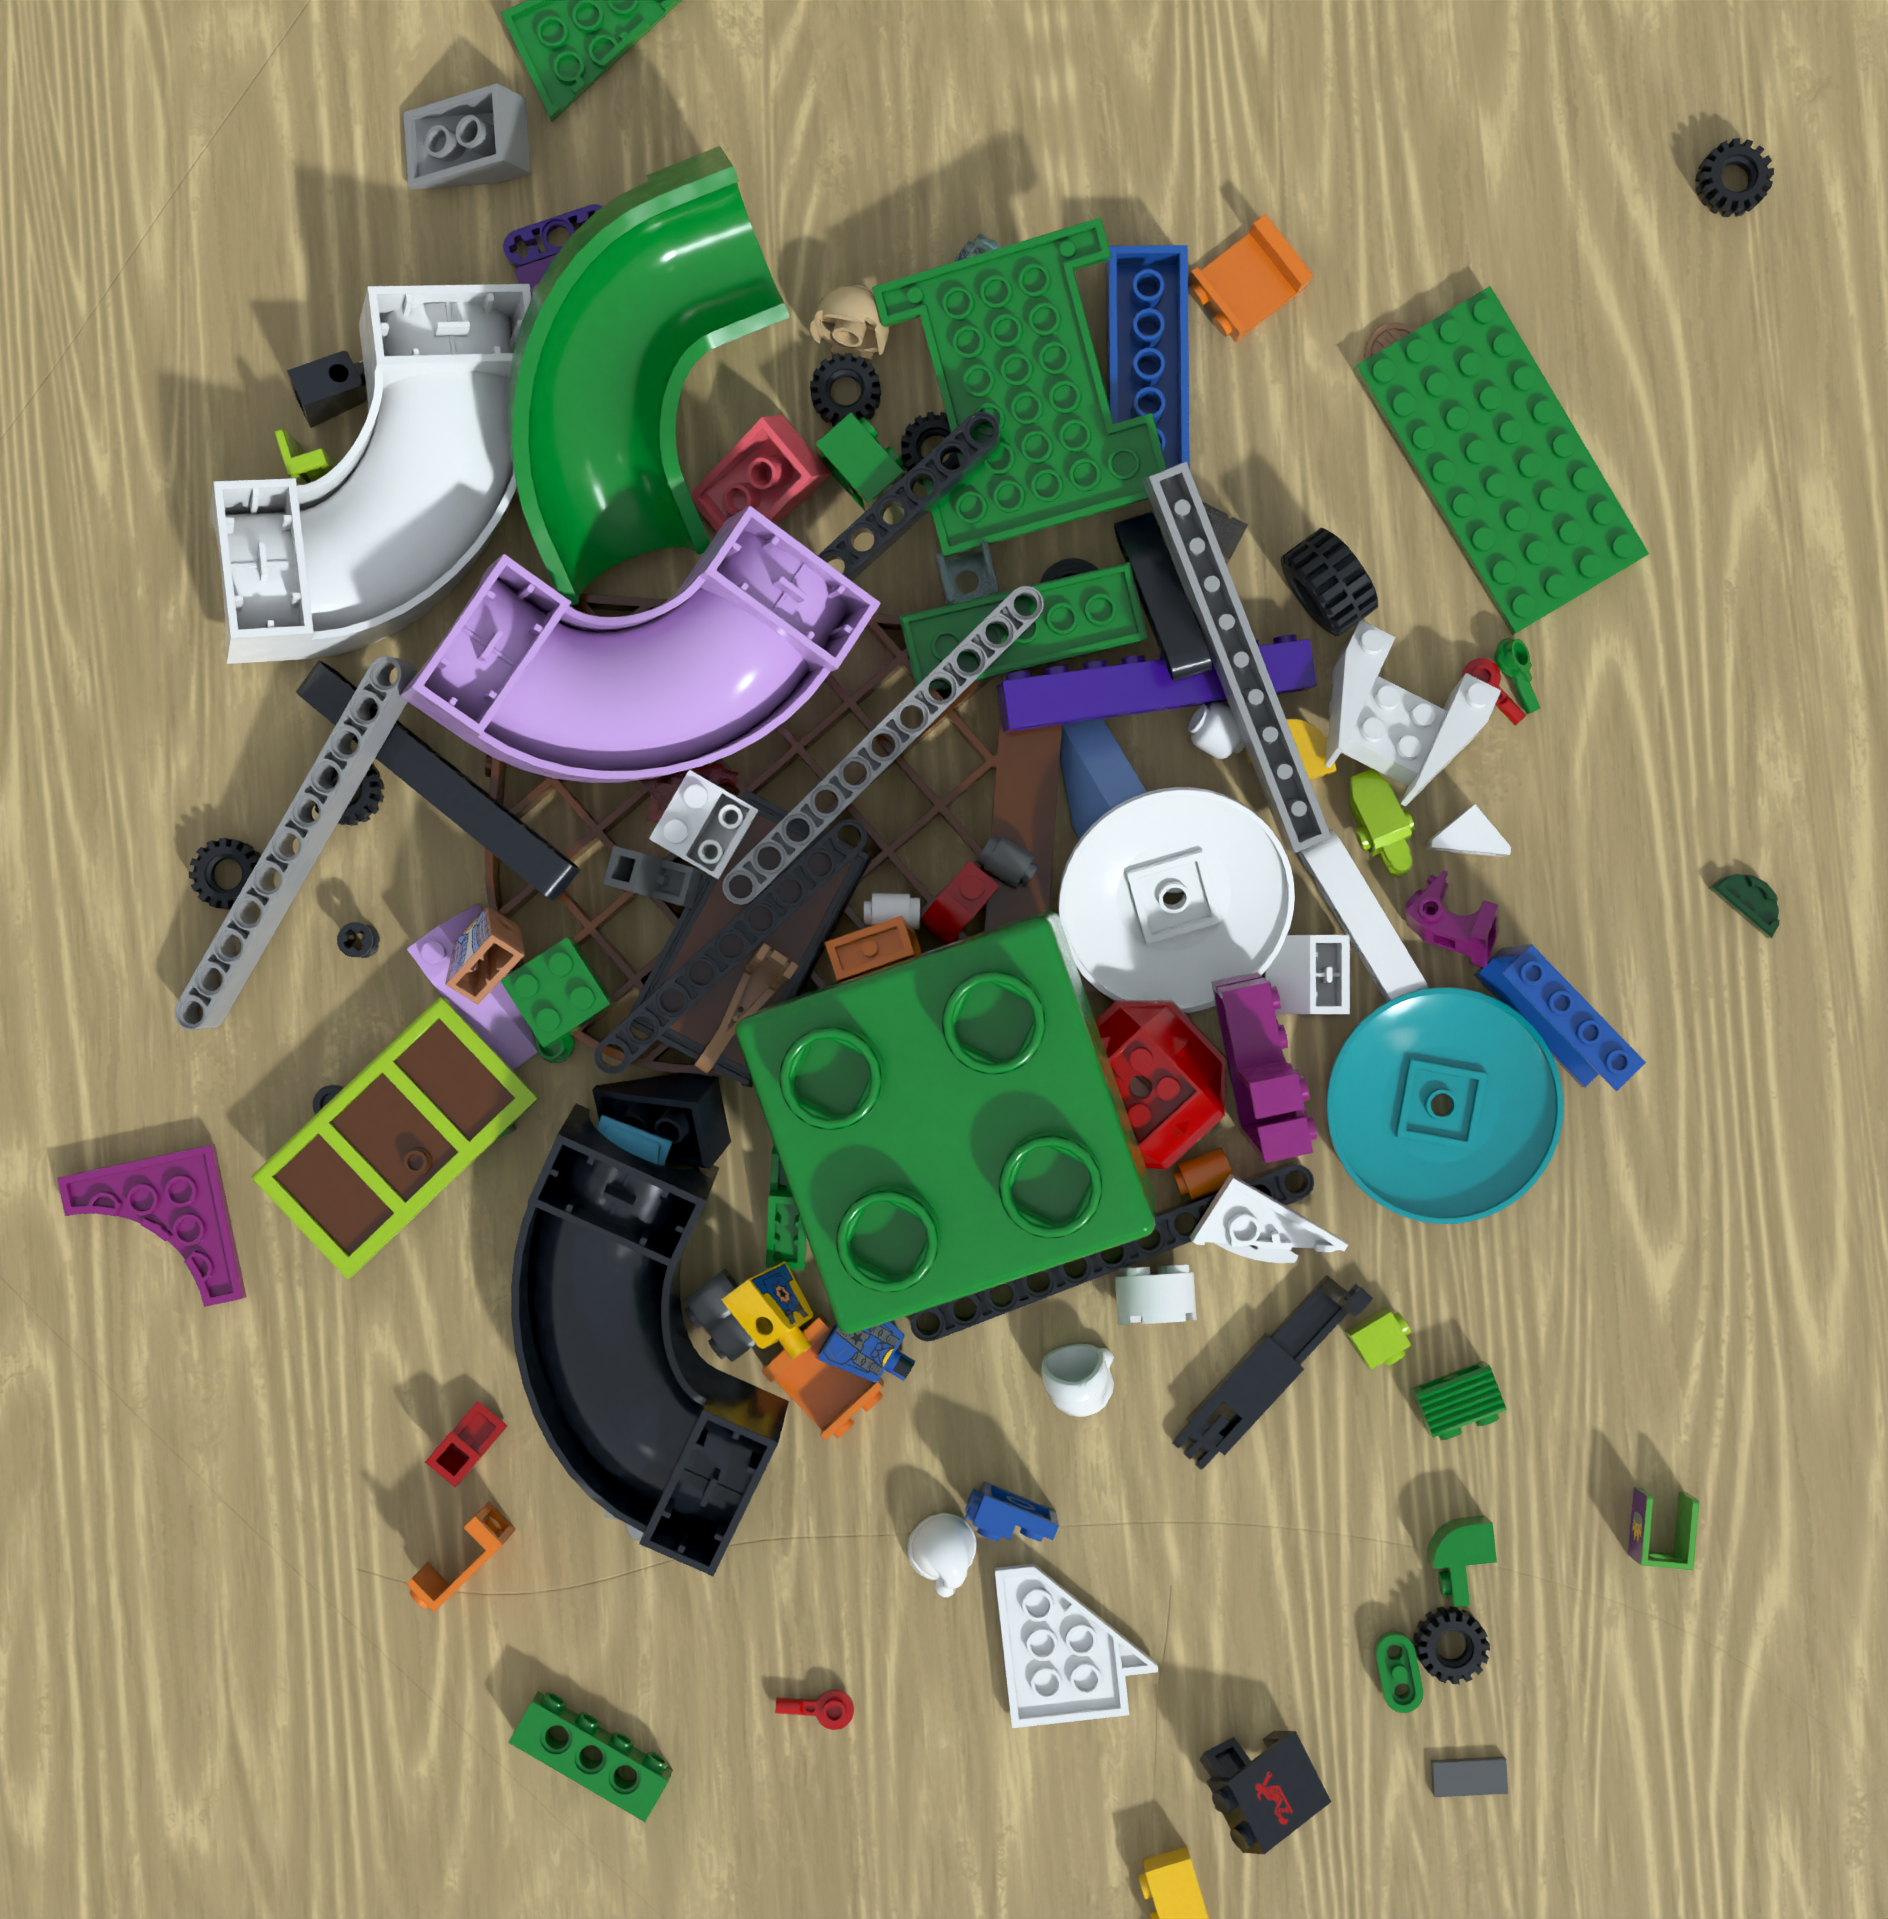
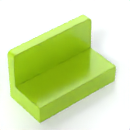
[275,428,338,485]

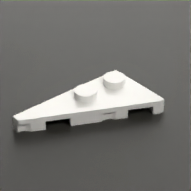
[1190,1174,1348,1252]

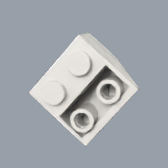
[649,770,759,879]
[1265,935,1350,1014]

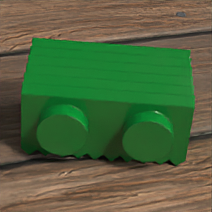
[1411,1361,1507,1440]

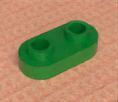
[1374,1631,1423,1713]

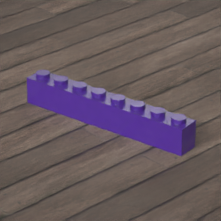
[996,634,1317,733]

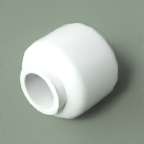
[1188,701,1245,759]

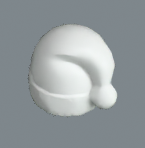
[1041,1344,1114,1417]
[907,1513,977,1597]

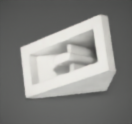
[1425,804,1511,857]

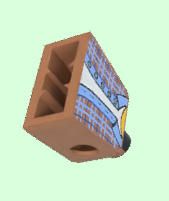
[445,908,525,1004]

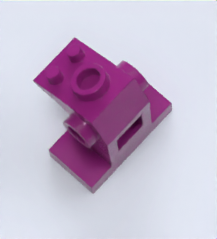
[1405,870,1499,968]

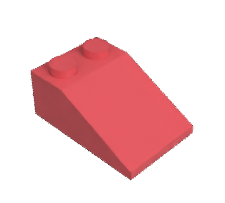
[690,415,832,532]

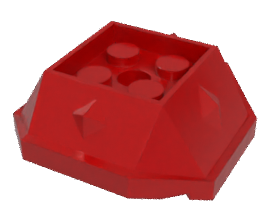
[1095,1000,1227,1170]

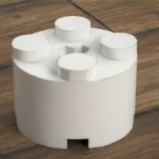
[1115,1265,1197,1325]

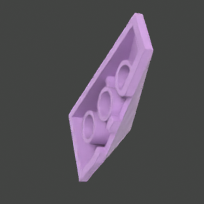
[407,904,538,1070]

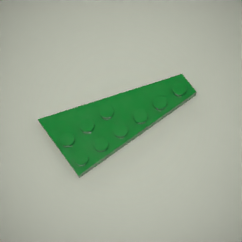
[501,0,682,122]

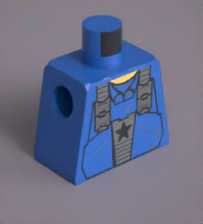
[815,1322,915,1383]

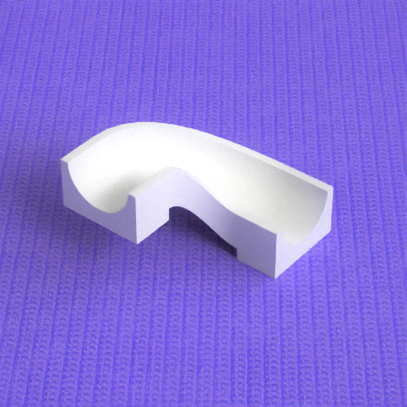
[210,284,531,664]

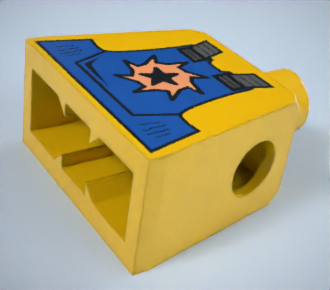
[721,1261,813,1360]

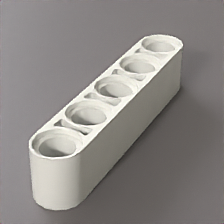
[1298,828,1429,1002]

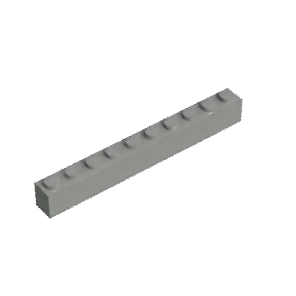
[1142,461,1332,853]

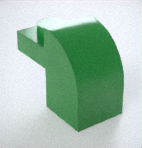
[1427,1515,1497,1607]

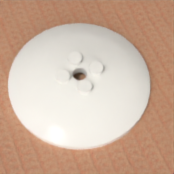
[1058,787,1295,1013]

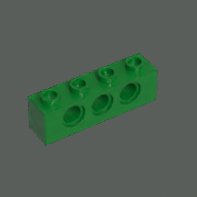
[508,1691,673,1822]

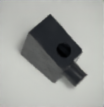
[287,351,367,428]

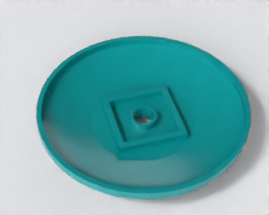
[1326,988,1564,1224]

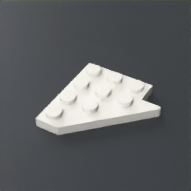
[994,1563,1158,1728]

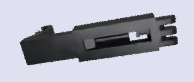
[1172,1275,1373,1470]

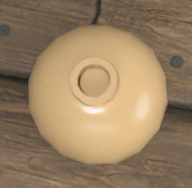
[810,285,889,361]

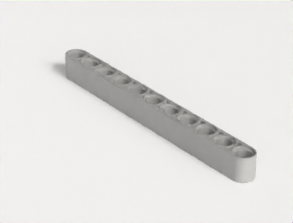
[722,586,1044,905]
[175,656,418,1030]

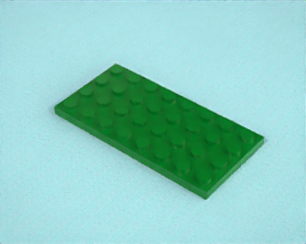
[1354,286,1649,635]

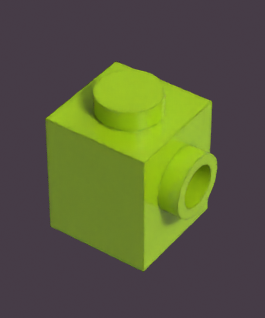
[1345,1307,1412,1370]

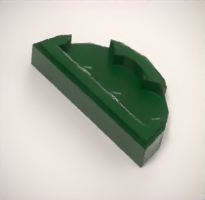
[1709,874,1780,938]

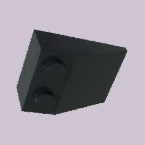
[592,1073,731,1169]

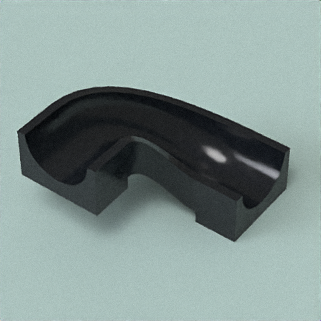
[511,1103,789,1576]

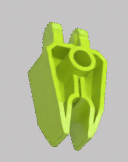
[1349,768,1415,878]

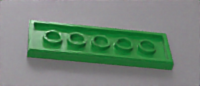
[899,562,1148,692]

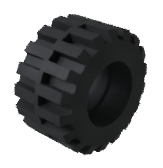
[1280,528,1378,636]

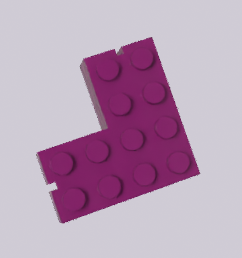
[1211,972,1317,1163]

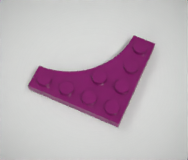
[57,1144,247,1307]

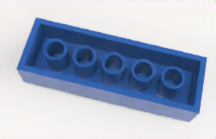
[1106,245,1190,469]

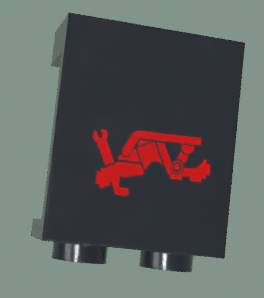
[1206,1731,1331,1854]

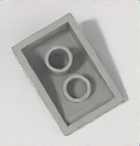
[403,83,531,190]

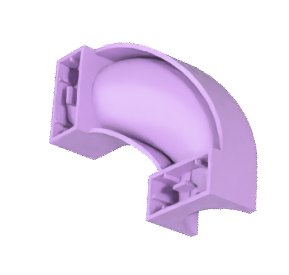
[400,506,881,783]

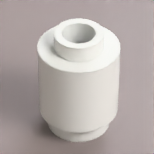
[864,893,920,930]

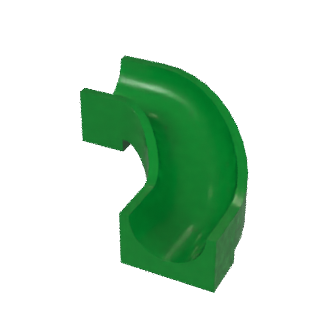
[507,146,790,606]

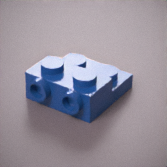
[965,1481,1059,1541]

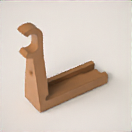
[694,943,798,1074]

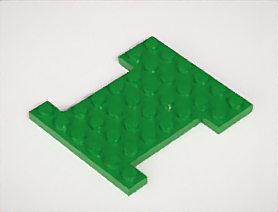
[872,217,1167,557]

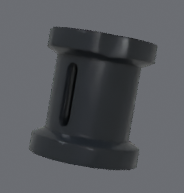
[337,922,380,958]

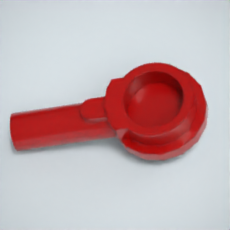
[1461,658,1526,726]
[775,1689,854,1730]

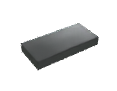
[1431,1757,1508,1797]

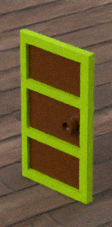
[251,995,539,1279]

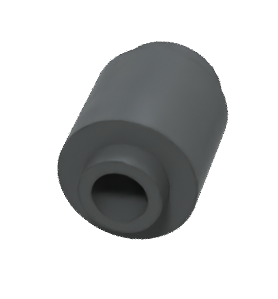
[977,835,1038,889]

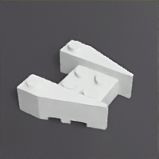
[1324,620,1501,807]

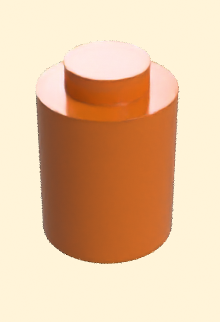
[1173,1148,1233,1201]

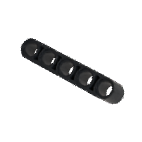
[1114,511,1212,682]

